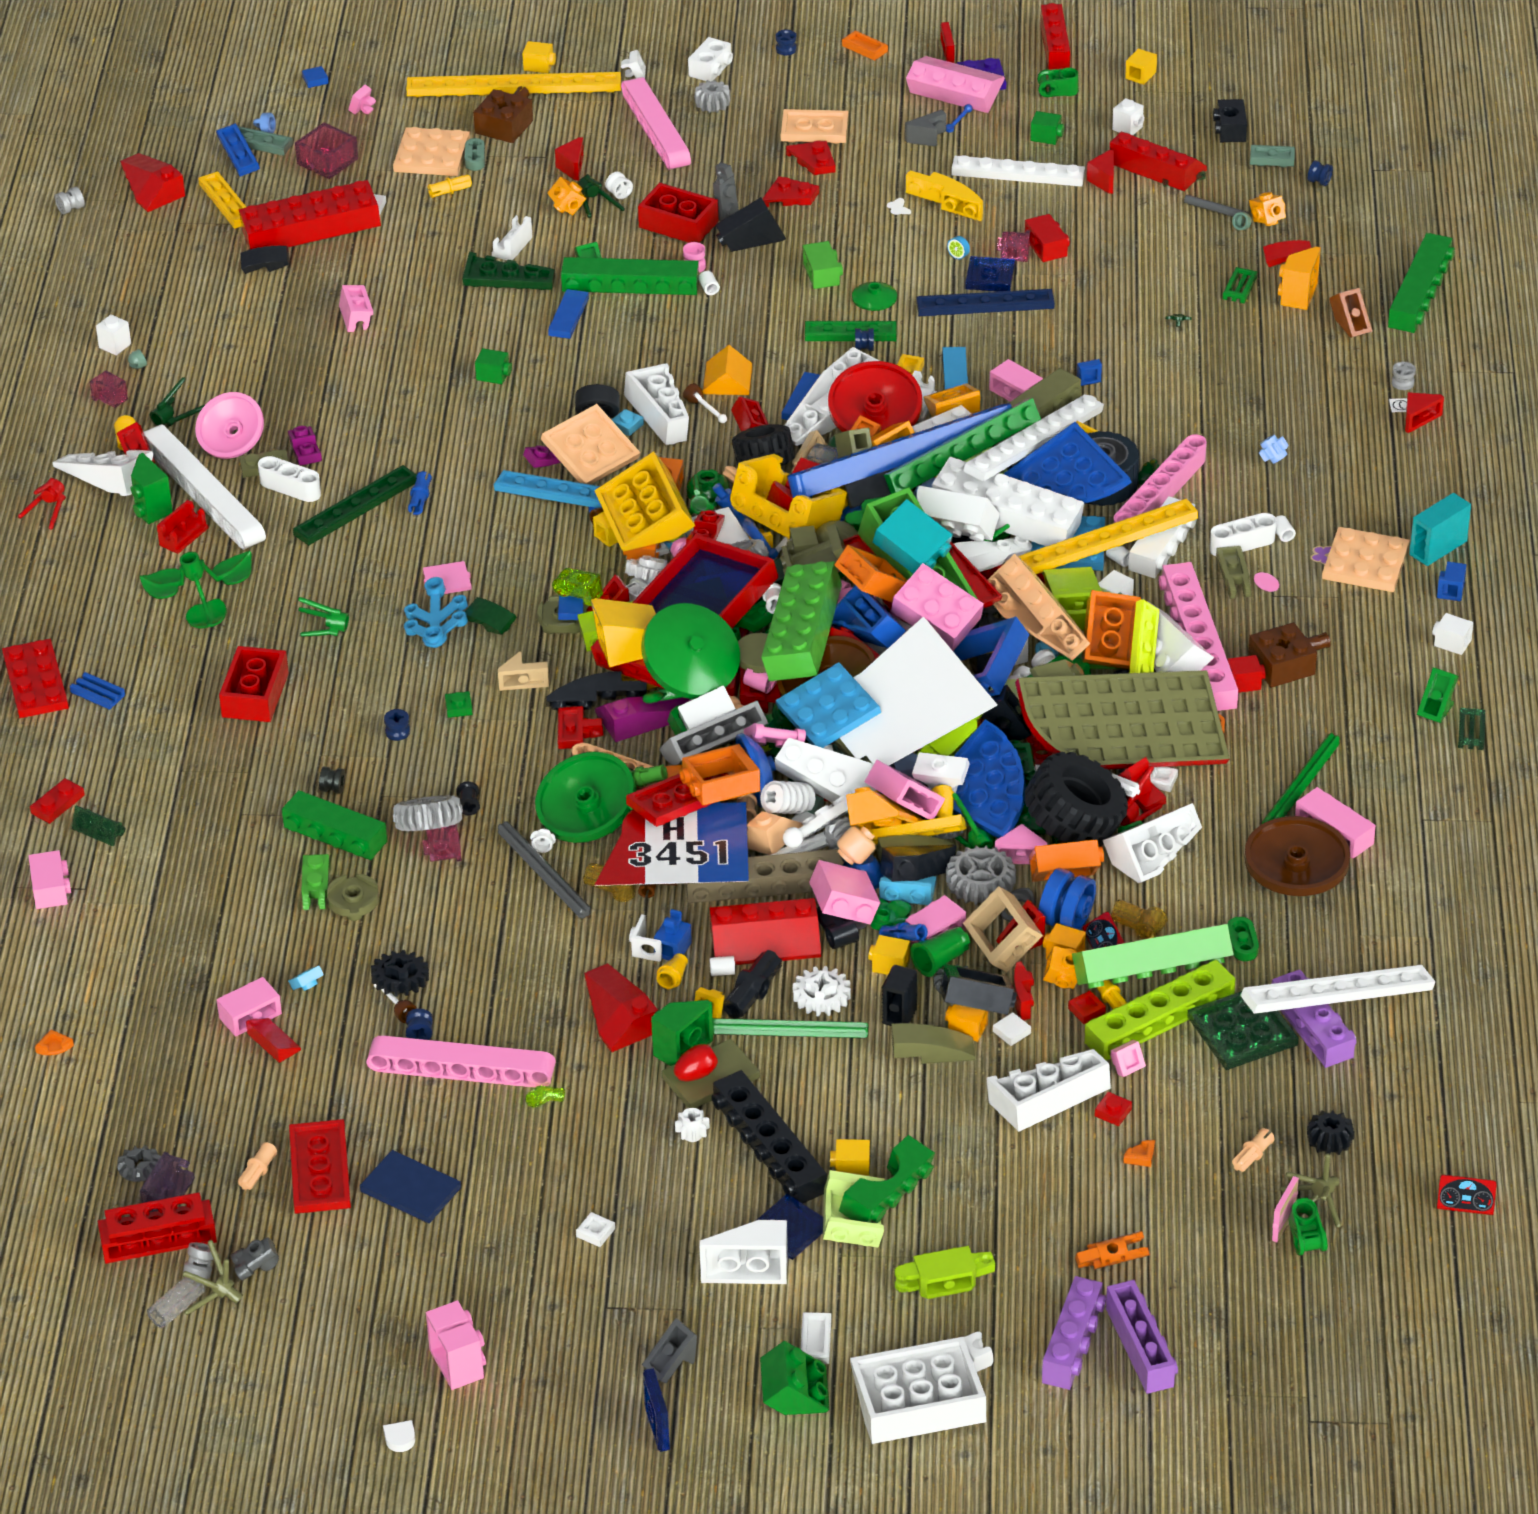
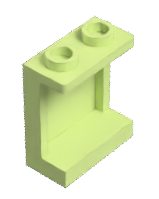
[823,1170,885,1248]

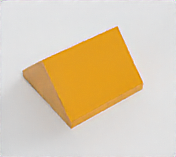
[703,345,752,395]
[923,383,980,417]

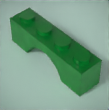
[839,1135,935,1223]

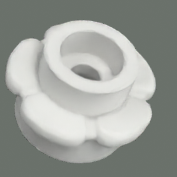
[530,829,556,853]

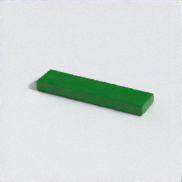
[805,321,896,341]

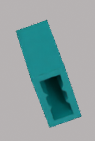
[1409,493,1471,566]
[872,499,953,574]

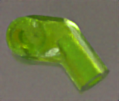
[525,1085,565,1108]

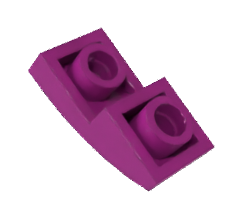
[288,426,322,466]
[523,445,561,468]

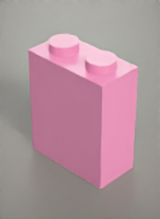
[864,760,945,820]
[809,860,880,925]

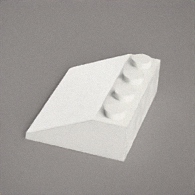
[850,1337,986,1444]

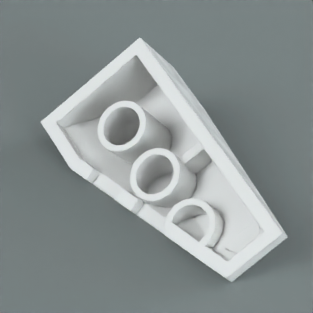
[52,450,153,496]
[1102,803,1202,883]

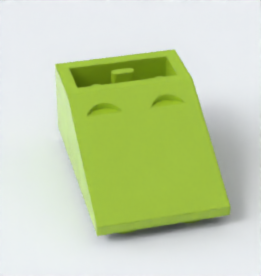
[1043,567,1101,630]

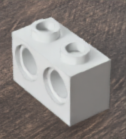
[688,37,733,82]

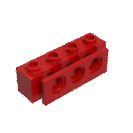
[97,1192,217,1264]

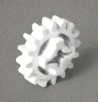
[625,555,667,584]
[793,966,851,1016]

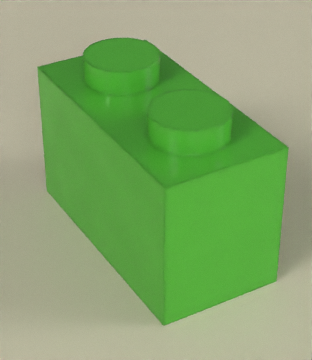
[803,241,843,289]

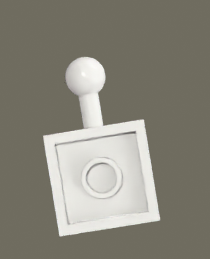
[783,795,848,848]

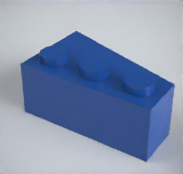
[831,585,906,649]

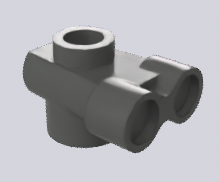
[231,1237,279,1281]

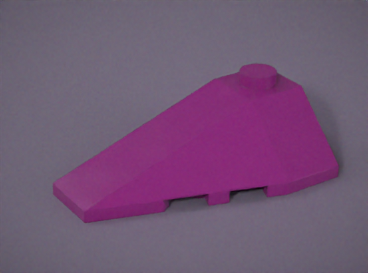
[595,697,691,742]

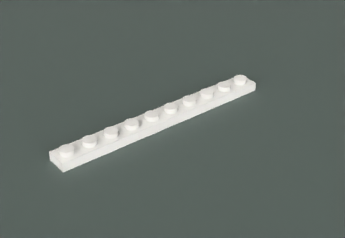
[963,394,1104,481]

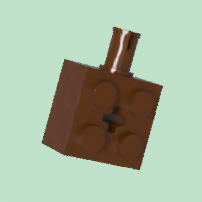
[473,86,533,143]
[1248,622,1331,688]

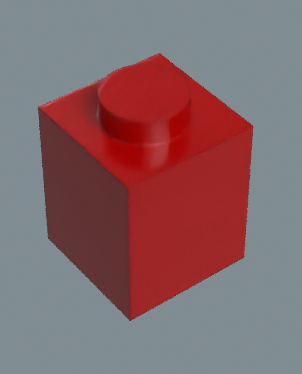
[1227,655,1265,693]

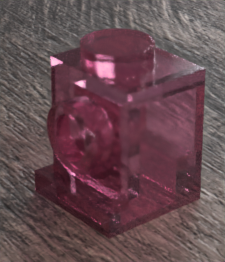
[997,230,1030,262]
[89,370,128,408]
[422,825,462,862]

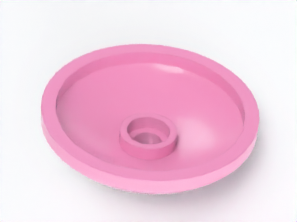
[195,392,264,459]

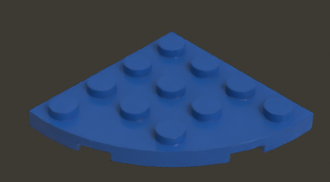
[1003,422,1132,503]
[928,719,1026,839]

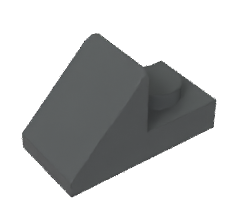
[905,109,946,146]
[642,1318,697,1383]

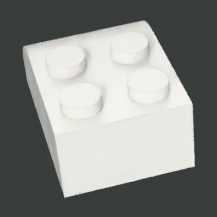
[917,486,1000,542]

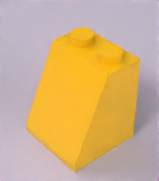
[591,598,656,667]

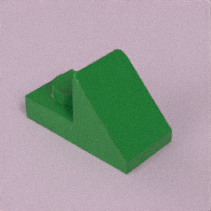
[1416,667,1459,723]

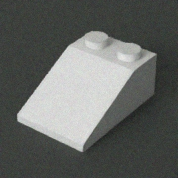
[700,1220,788,1284]

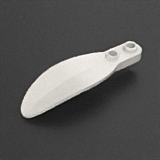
[954,536,1032,572]

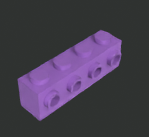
[1272,969,1357,1068]
[1042,1276,1106,1390]
[1106,1280,1178,1394]

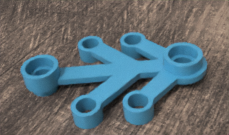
[404,577,468,648]

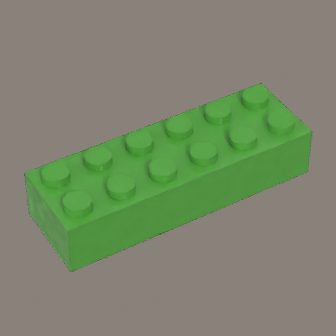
[761,561,842,681]

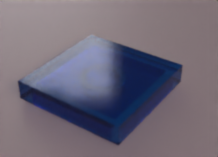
[965,256,1015,292]
[757,1194,823,1260]
[643,1368,670,1452]

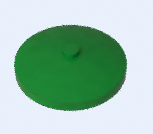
[641,603,740,699]
[535,752,637,843]

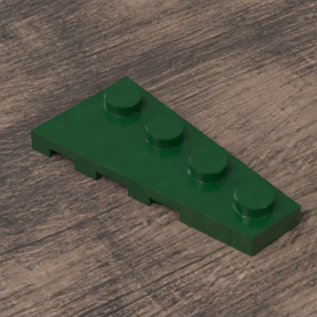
[462,252,555,290]

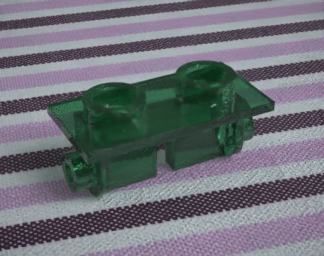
[72,805,126,846]

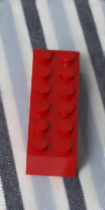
[239,180,381,250]

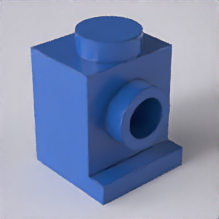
[1437,561,1467,601]

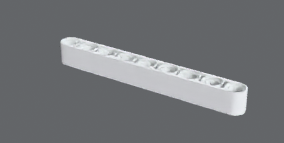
[143,424,266,550]

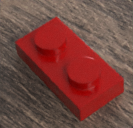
[117,422,156,463]
[30,778,85,824]

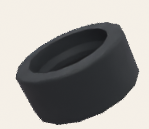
[575,384,620,418]

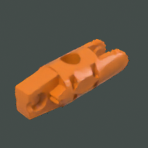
[1075,1231,1150,1269]

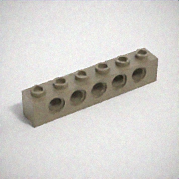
[685,849,843,903]

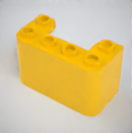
[730,454,847,539]

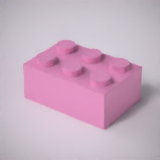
[891,563,984,651]

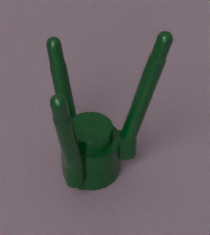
[578,174,625,218]
[150,377,206,426]

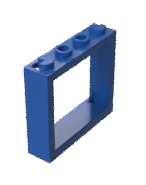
[953,617,1030,696]

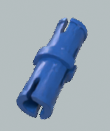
[408,471,432,515]
[879,922,928,941]

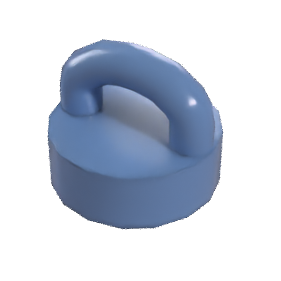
[253,112,276,133]

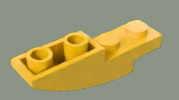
[906,170,983,221]

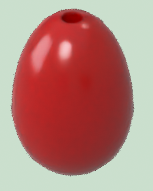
[674,1044,718,1082]

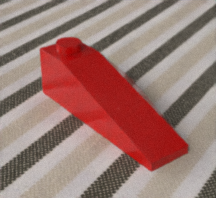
[120,153,185,212]
[584,963,658,1052]

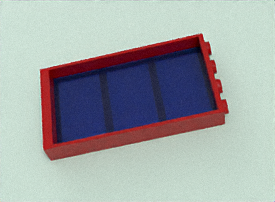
[591,534,779,690]

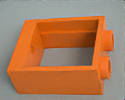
[834,545,908,603]
[679,744,760,806]
[1029,840,1104,882]

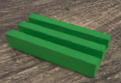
[1223,267,1258,304]

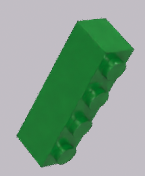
[282,790,387,860]

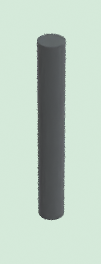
[1184,194,1249,220]

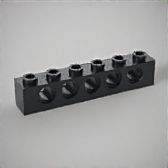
[711,1070,827,1206]

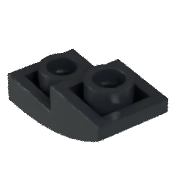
[240,246,290,274]

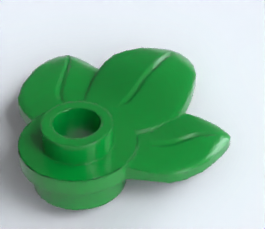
[870,898,912,931]

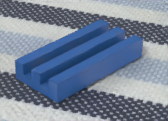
[70,672,125,710]

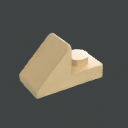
[498,652,549,691]

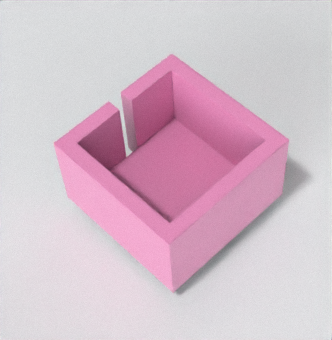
[426,1300,486,1390]

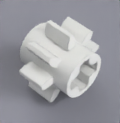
[675,1108,710,1142]

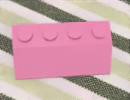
[906,56,1005,113]

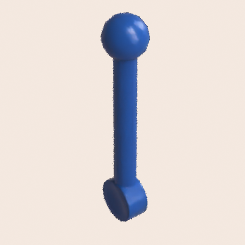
[946,104,973,133]

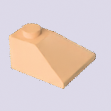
[747,811,803,855]

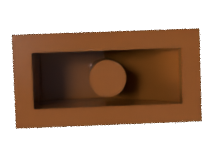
[1329,288,1373,338]

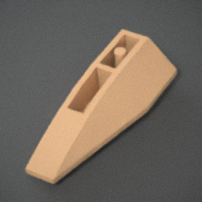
[988,554,1090,660]

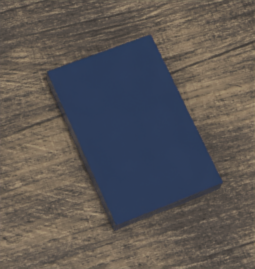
[360,1150,461,1224]

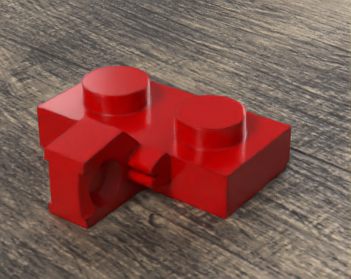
[558,706,603,749]

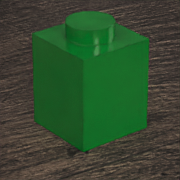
[1030,111,1065,145]
[475,348,512,384]

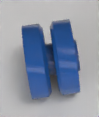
[1039,868,1096,930]

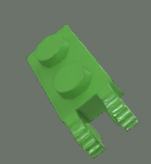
[301,854,330,910]

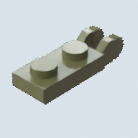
[1216,546,1251,599]

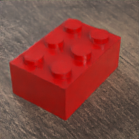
[638,182,719,243]
[219,646,289,722]

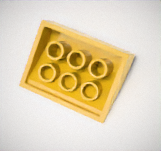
[594,451,695,552]

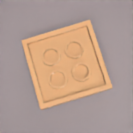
[393,127,470,176]
[541,404,640,485]
[1322,527,1410,592]

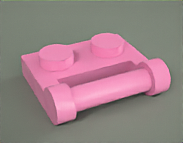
[744,723,806,748]

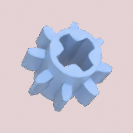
[1259,434,1289,464]

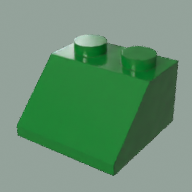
[130,453,173,524]
[651,1000,713,1066]

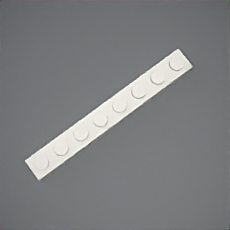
[1241,965,1435,1013]

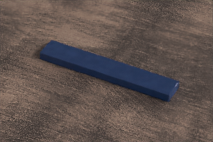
[916,289,1055,317]

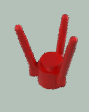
[18,478,66,530]
[1120,766,1162,826]

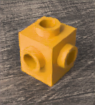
[547,176,586,215]
[1249,192,1286,226]
[1043,946,1077,989]

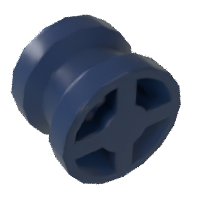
[776,30,797,56]
[1307,160,1333,186]
[855,328,874,351]
[384,709,410,741]
[406,1009,433,1040]

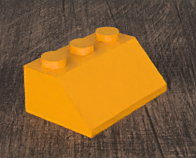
[846,787,924,830]

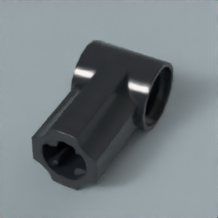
[816,906,859,949]

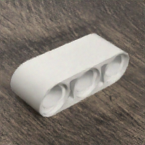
[258,456,321,502]
[1210,513,1276,557]

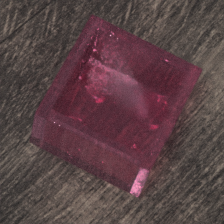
[295,122,359,179]

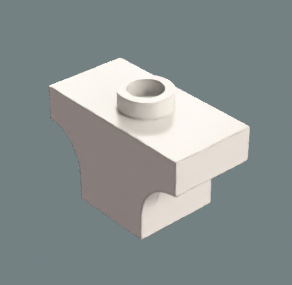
[912,752,970,793]

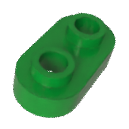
[1227,917,1259,961]

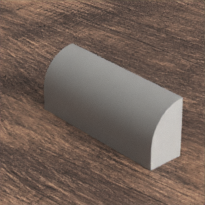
[659,701,768,765]

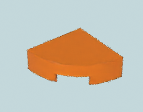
[35,1030,74,1055]
[1123,1140,1155,1167]

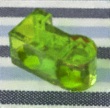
[552,568,603,606]

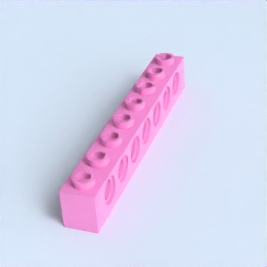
[1158,562,1238,711]

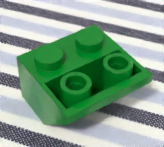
[760,1340,830,1415]

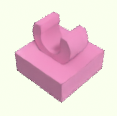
[348,85,376,114]
[1110,1040,1146,1077]

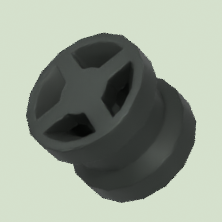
[319,766,346,794]

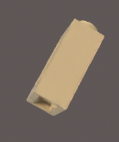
[963,886,1043,973]

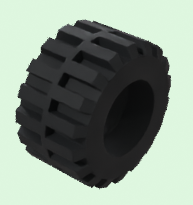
[732,424,795,468]

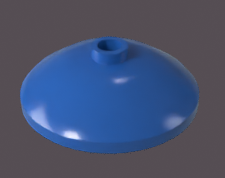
[736,733,776,808]

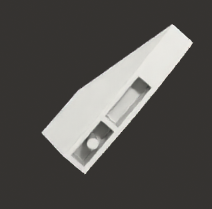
[785,347,879,446]

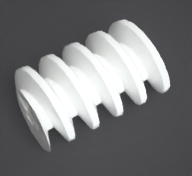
[760,781,816,814]

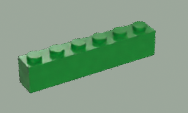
[1388,232,1455,333]
[561,257,699,295]

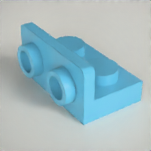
[879,876,936,905]

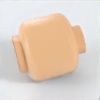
[837,826,876,865]

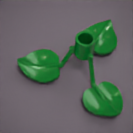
[140,551,252,628]

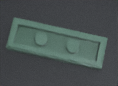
[238,126,293,156]

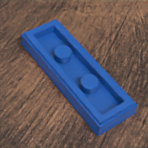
[216,123,260,177]
[548,289,589,339]
[782,372,820,420]

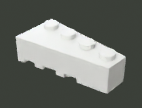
[624,363,689,445]
[1147,601,1214,672]
[774,737,877,813]
[987,1049,1111,1132]

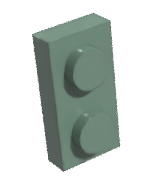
[1250,145,1295,167]

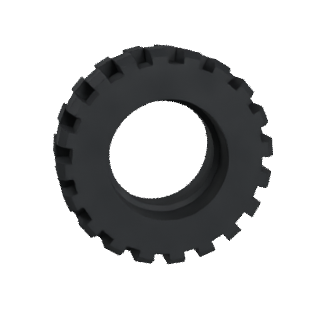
[1025,752,1128,847]

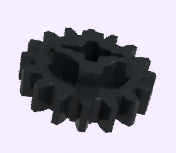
[371,950,429,997]

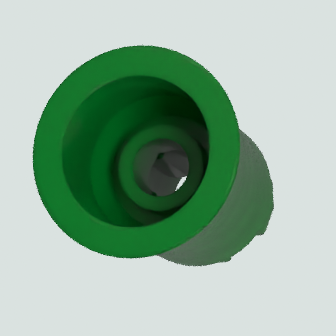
[910,926,971,977]

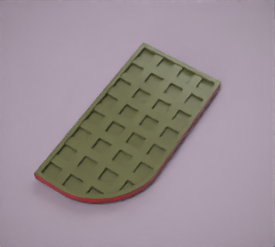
[1015,670,1230,769]

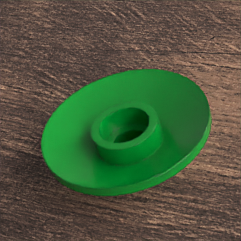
[852,281,897,311]

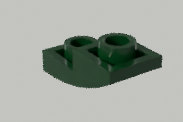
[465,597,517,635]

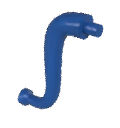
[712,483,779,560]

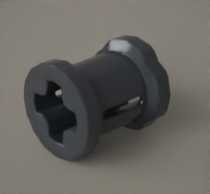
[456,781,480,816]

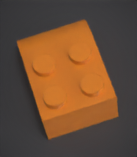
[1082,590,1141,669]

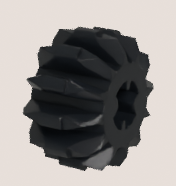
[1307,1110,1355,1155]

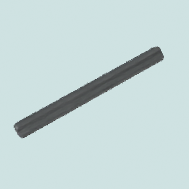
[498,821,591,919]

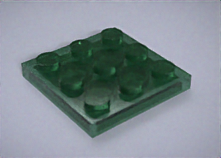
[1187,985,1299,1070]

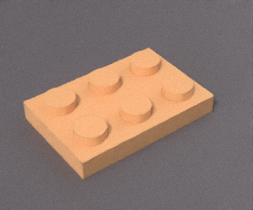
[781,109,848,144]

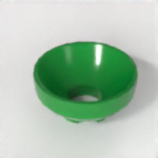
[686,469,730,503]

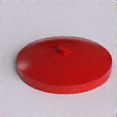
[828,361,922,432]

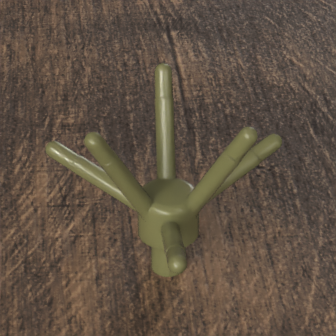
[1280,1153,1341,1228]
[183,1240,243,1315]

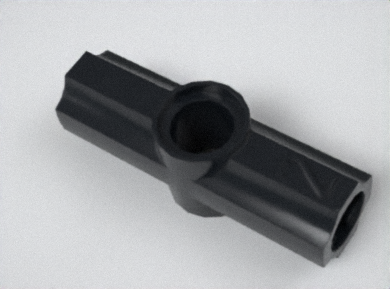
[723,950,782,1019]

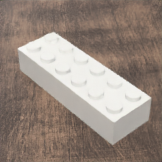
[932,457,1084,546]

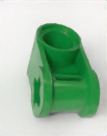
[1037,68,1079,98]
[1288,1198,1328,1256]

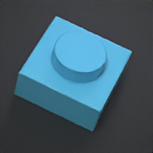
[612,409,644,436]
[288,966,324,991]

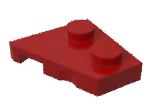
[786,141,836,175]
[762,176,819,207]

